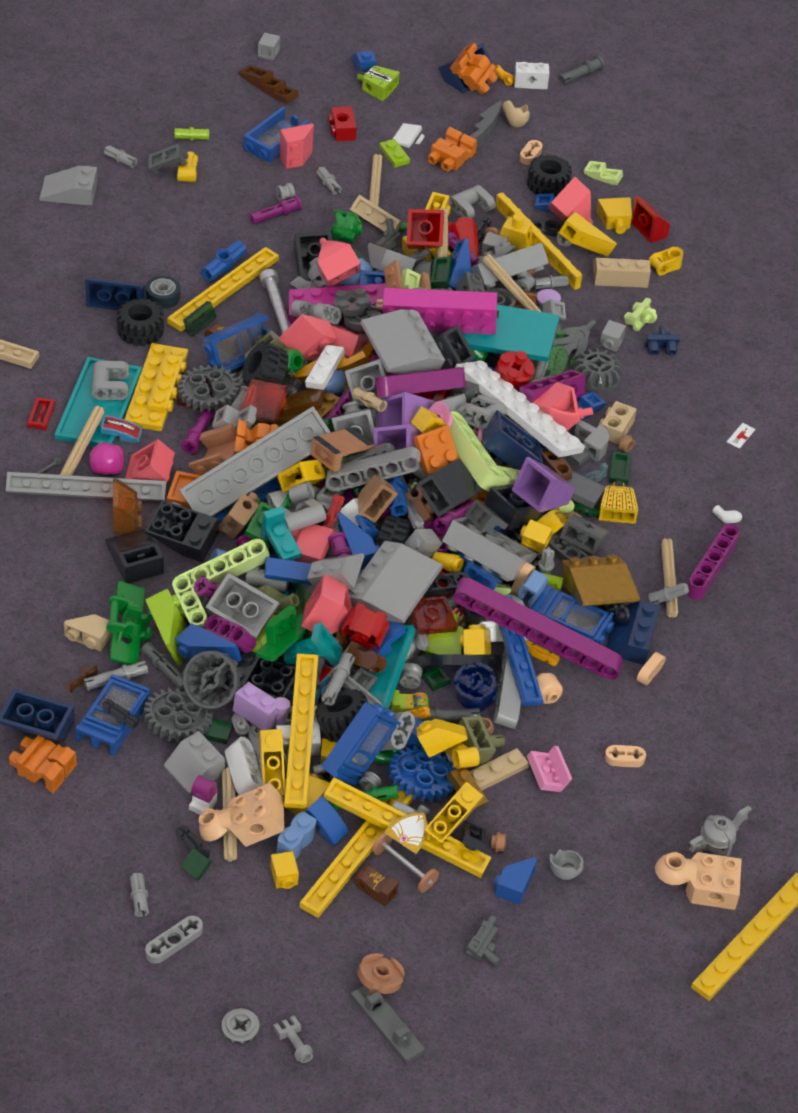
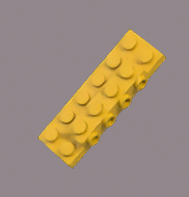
[125,343,188,432]

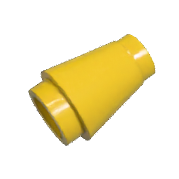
[432,551,464,573]

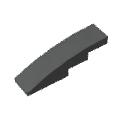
[470,100,503,149]

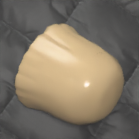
[502,100,530,127]

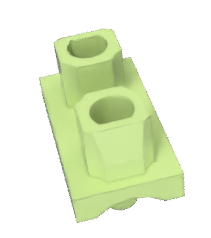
[624,298,657,332]

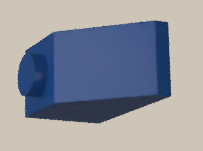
[351,51,376,74]
[493,857,537,905]

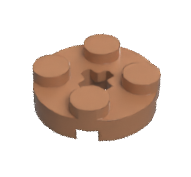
[357,953,405,994]

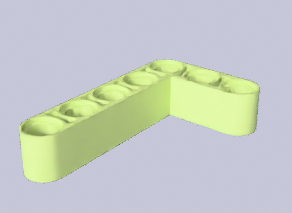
[450,411,520,491]
[172,539,270,629]

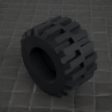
[527,155,572,198]
[117,298,164,346]
[242,341,289,389]
[375,515,415,548]
[315,689,368,743]

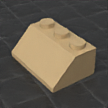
[593,258,651,288]

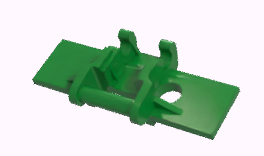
[106,580,153,665]

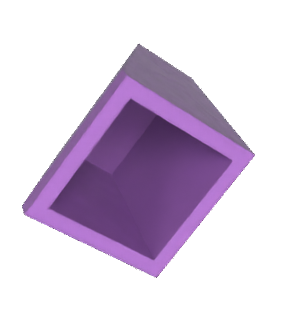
[377,392,434,428]
[374,424,422,465]
[512,457,576,512]

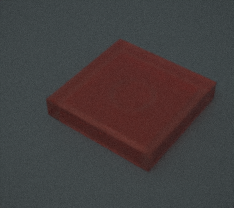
[240,379,288,423]
[410,596,458,635]

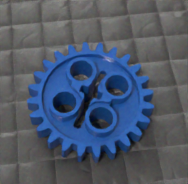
[388,746,456,802]

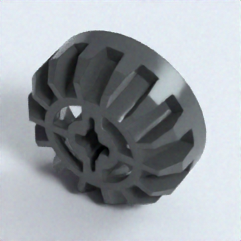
[572,348,623,393]
[183,650,242,709]

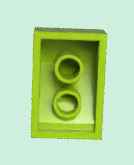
[145,589,187,667]

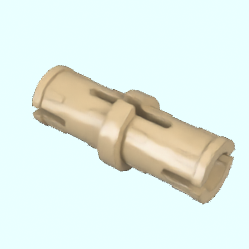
[352,387,387,412]

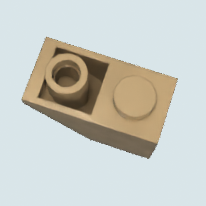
[64,614,112,652]

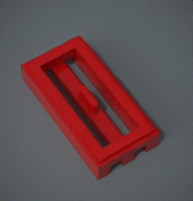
[27,397,55,431]

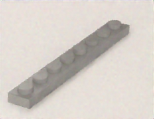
[6,472,166,502]

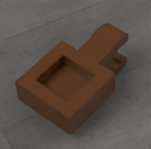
[407,487,434,523]

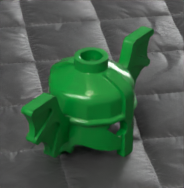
[329,209,364,243]

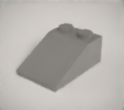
[39,166,97,205]
[206,572,280,638]

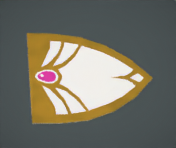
[384,813,427,854]

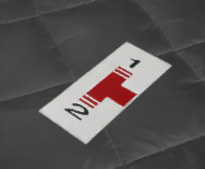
[727,423,756,448]

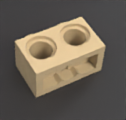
[598,401,637,444]

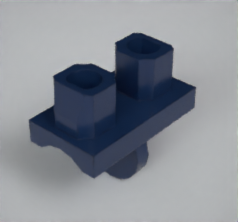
[644,326,680,355]

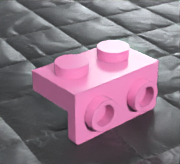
[527,746,572,792]

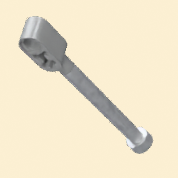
[259,269,308,367]

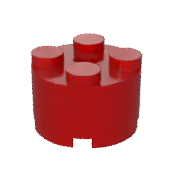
[494,351,535,392]
[341,603,390,650]

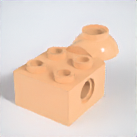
[199,783,284,847]
[655,852,742,910]

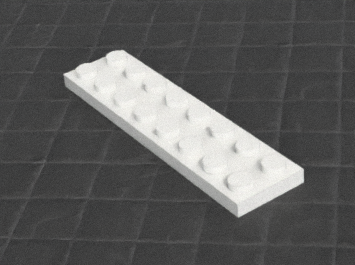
[455,361,585,457]

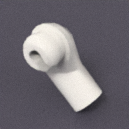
[712,505,742,524]

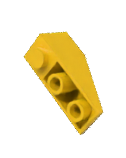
[558,212,617,257]
[258,729,286,796]
[424,782,483,844]

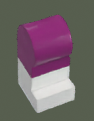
[189,775,217,815]

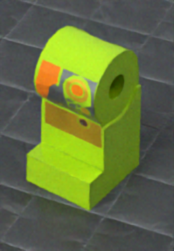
[389,690,429,714]

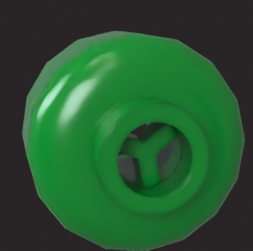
[283,348,304,373]

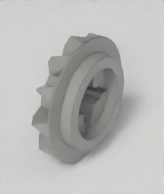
[222,1008,259,1044]

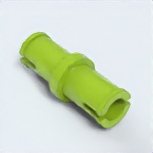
[174,127,209,141]

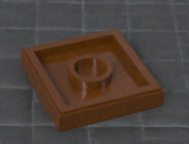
[283,387,327,417]

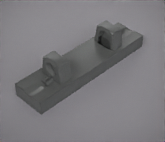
[351,985,425,1065]

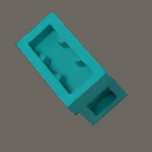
[261,506,302,561]
[284,623,343,666]

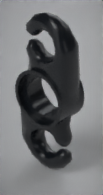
[532,220,564,236]
[601,603,630,623]

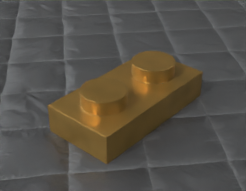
[447,768,489,810]

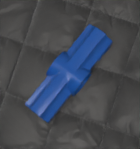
[201,240,247,282]
[384,476,408,517]

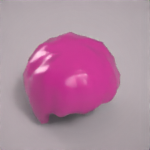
[90,442,124,475]

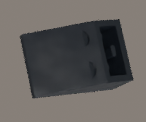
[433,325,476,369]
[412,459,482,519]
[145,500,219,563]
[105,529,164,583]
[224,651,296,699]

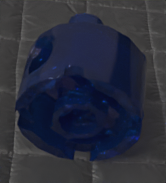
[454,662,497,712]

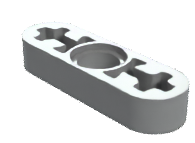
[145,916,203,963]

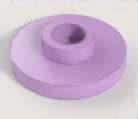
[537,289,561,306]

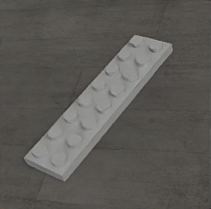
[179,406,331,517]

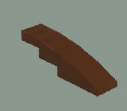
[238,65,299,103]

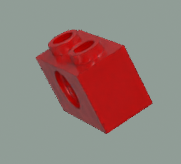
[328,106,357,141]

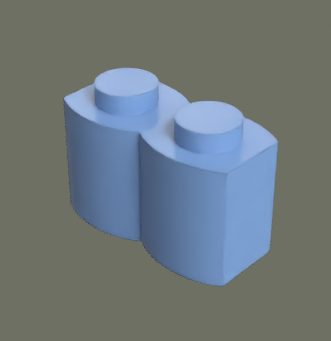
[517,570,548,609]
[276,811,316,860]

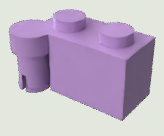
[233,682,290,730]

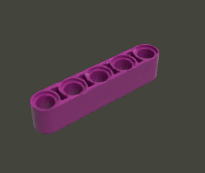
[375,367,466,397]
[687,524,740,600]

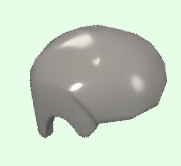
[550,849,584,880]

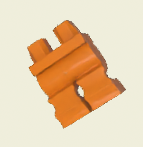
[450,42,498,94]
[428,127,477,172]
[234,419,277,455]
[9,735,77,794]

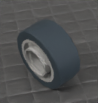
[146,276,180,309]

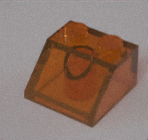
[113,478,142,535]

